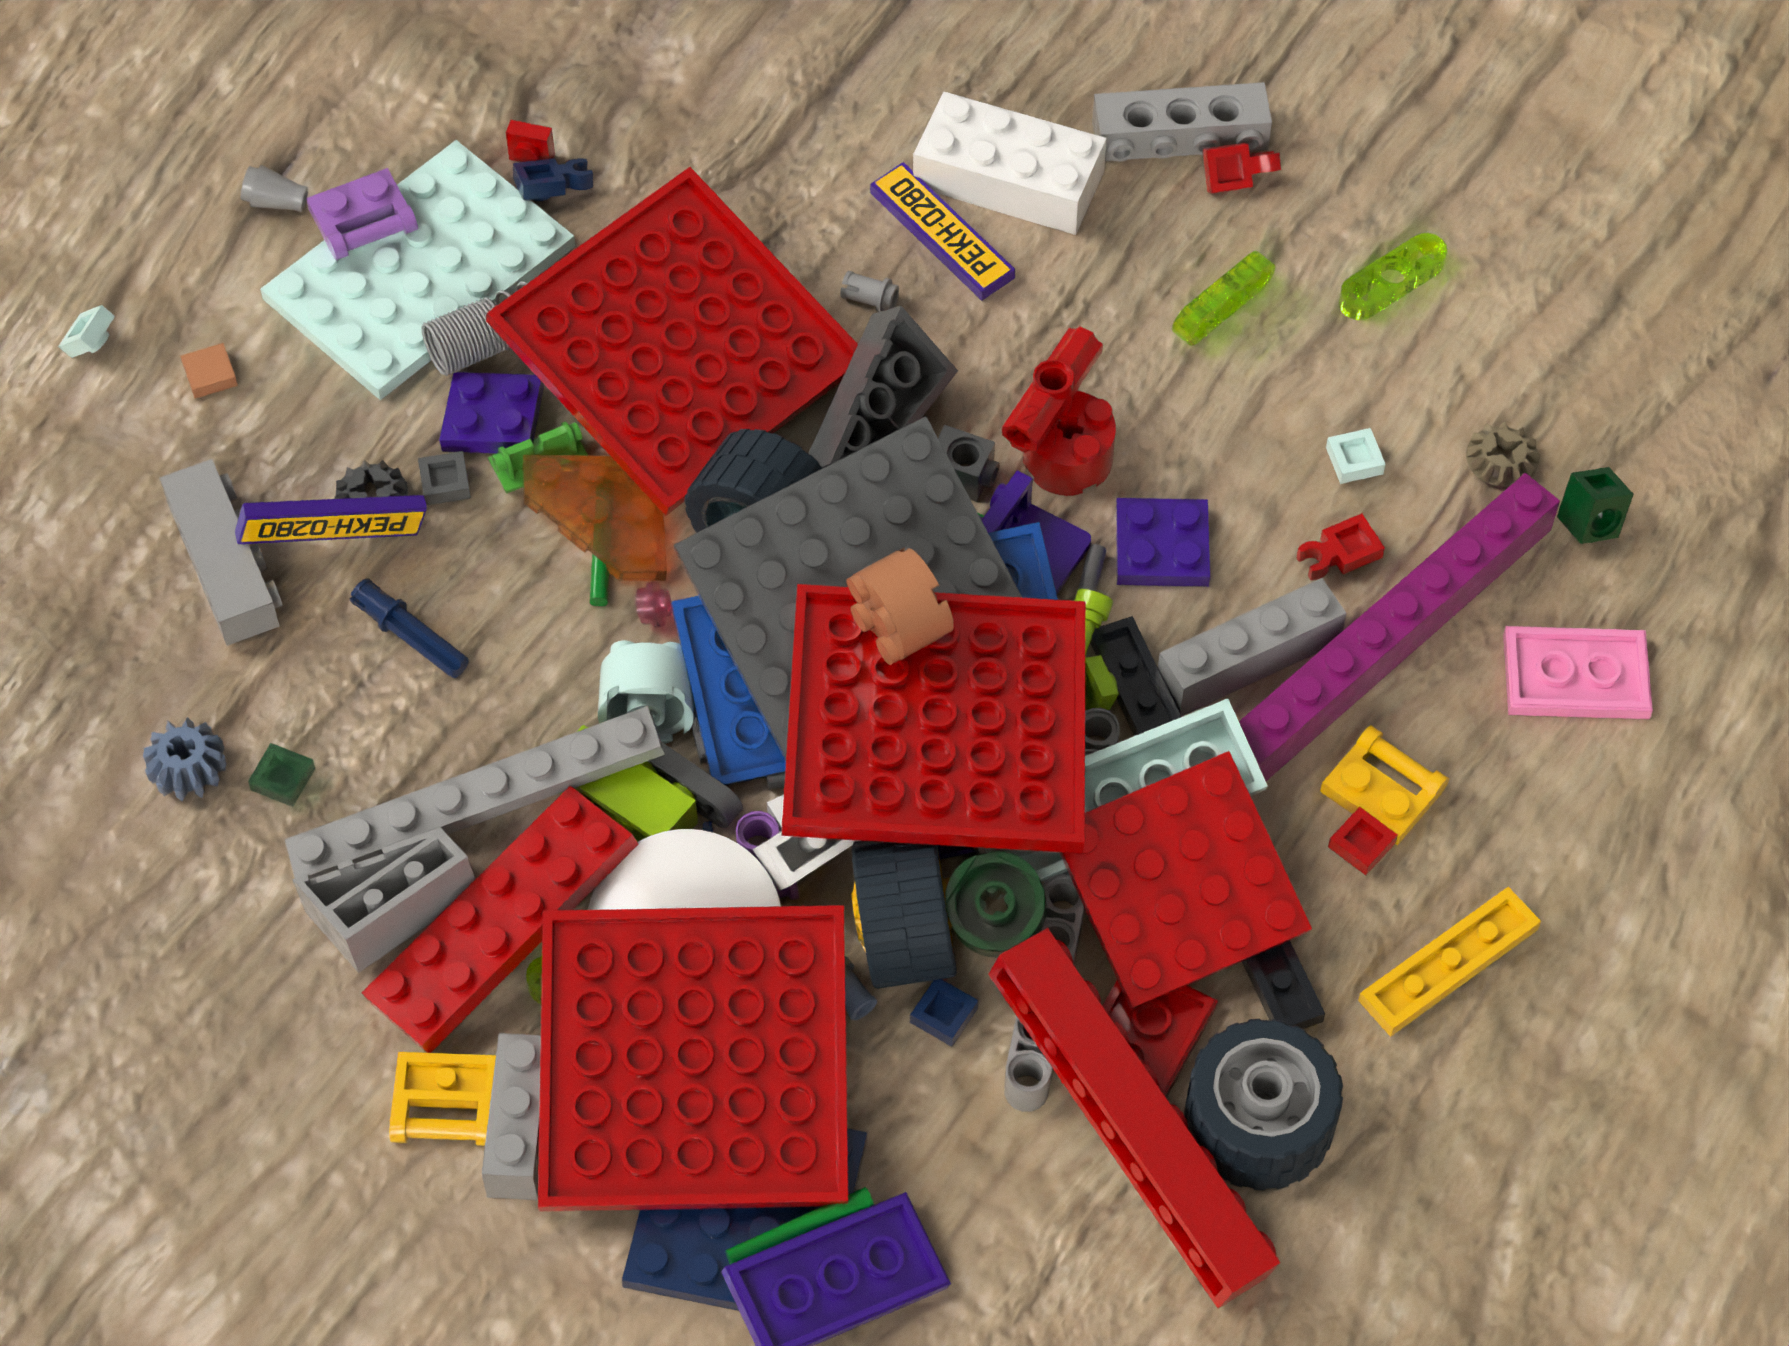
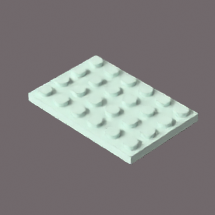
[260,140,576,400]

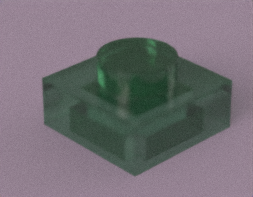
[248,743,316,807]

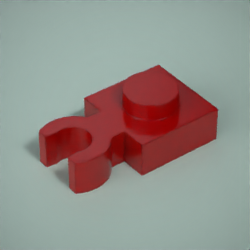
[1296,513,1385,580]

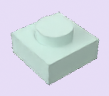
[58,305,115,358]
[1326,428,1386,484]

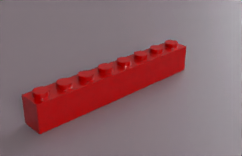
[988,928,1281,1309]

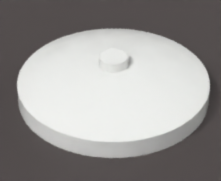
[588,829,782,910]

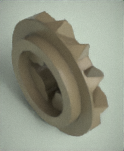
[1466,422,1540,487]

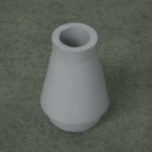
[240,165,308,212]

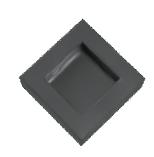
[418,451,471,505]

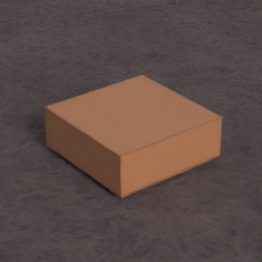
[180,343,238,399]

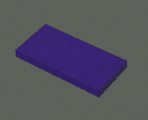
[721,1192,951,1346]

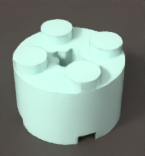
[598,640,694,744]

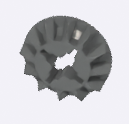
[335,460,408,499]

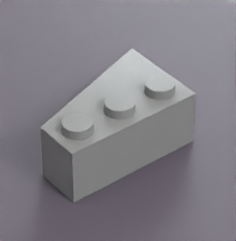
[292,827,475,973]

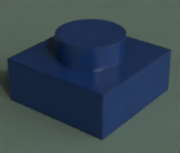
[910,979,979,1047]

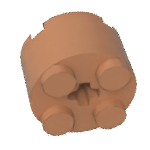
[846,548,953,665]

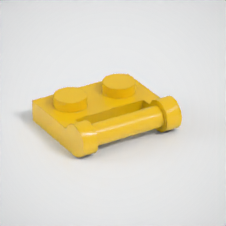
[1320,725,1450,845]
[389,1052,496,1146]

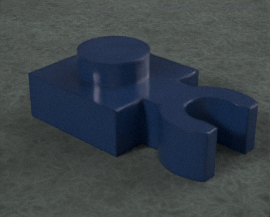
[513,158,593,201]

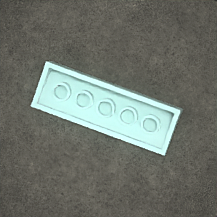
[973,698,1268,900]

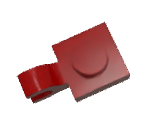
[1203,143,1281,193]

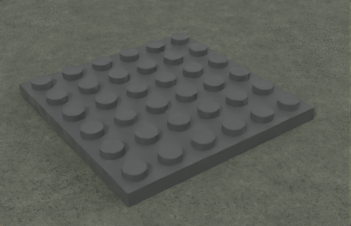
[673,416,1022,761]

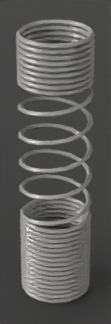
[421,281,527,376]

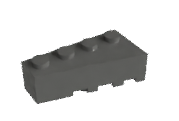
[808,306,958,468]

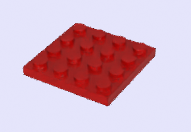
[1059,751,1312,1010]

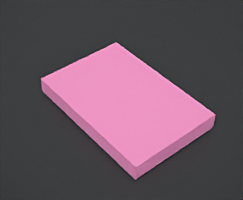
[1503,626,1653,719]

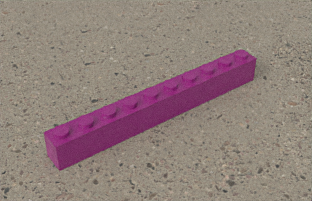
[1239,473,1560,781]

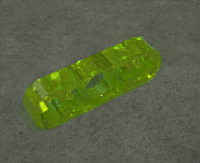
[1339,233,1447,320]
[1172,251,1276,346]

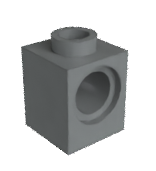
[938,425,1000,502]

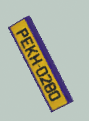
[870,162,1015,301]
[235,495,427,544]

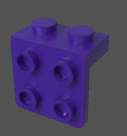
[979,470,1091,594]

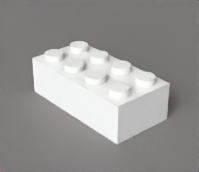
[913,92,1106,235]

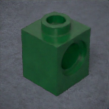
[1557,467,1634,544]

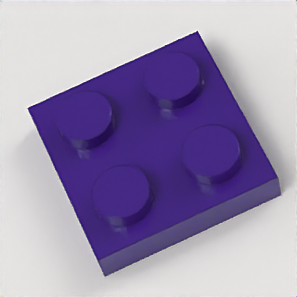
[439,372,544,454]
[1115,498,1210,587]

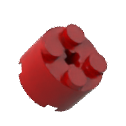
[1023,389,1116,496]

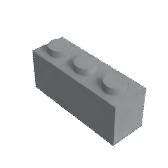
[482,1033,541,1200]

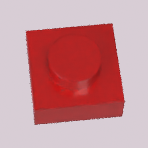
[505,120,555,162]
[1328,807,1398,876]

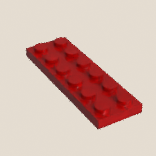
[361,786,638,1053]

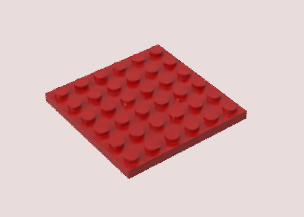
[486,167,858,516]
[781,584,1086,854]
[538,905,848,1212]

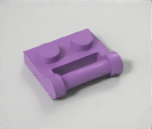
[306,168,418,261]

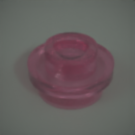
[636,581,672,628]

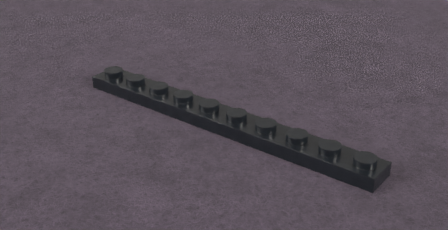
[1090,616,1325,1029]

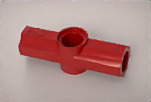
[1002,326,1103,453]

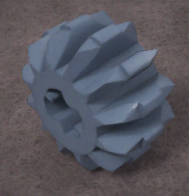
[143,717,227,802]

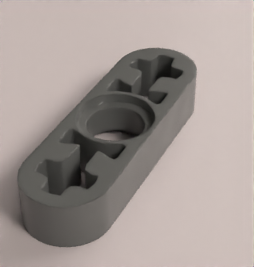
[648,742,743,828]

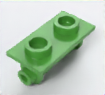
[488,421,590,494]

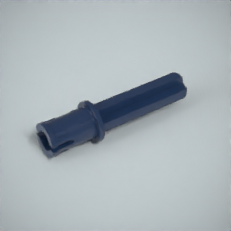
[350,578,469,678]

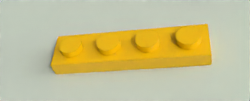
[1358,886,1541,1037]

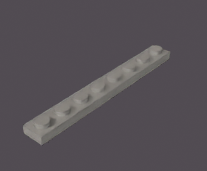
[285,706,665,880]

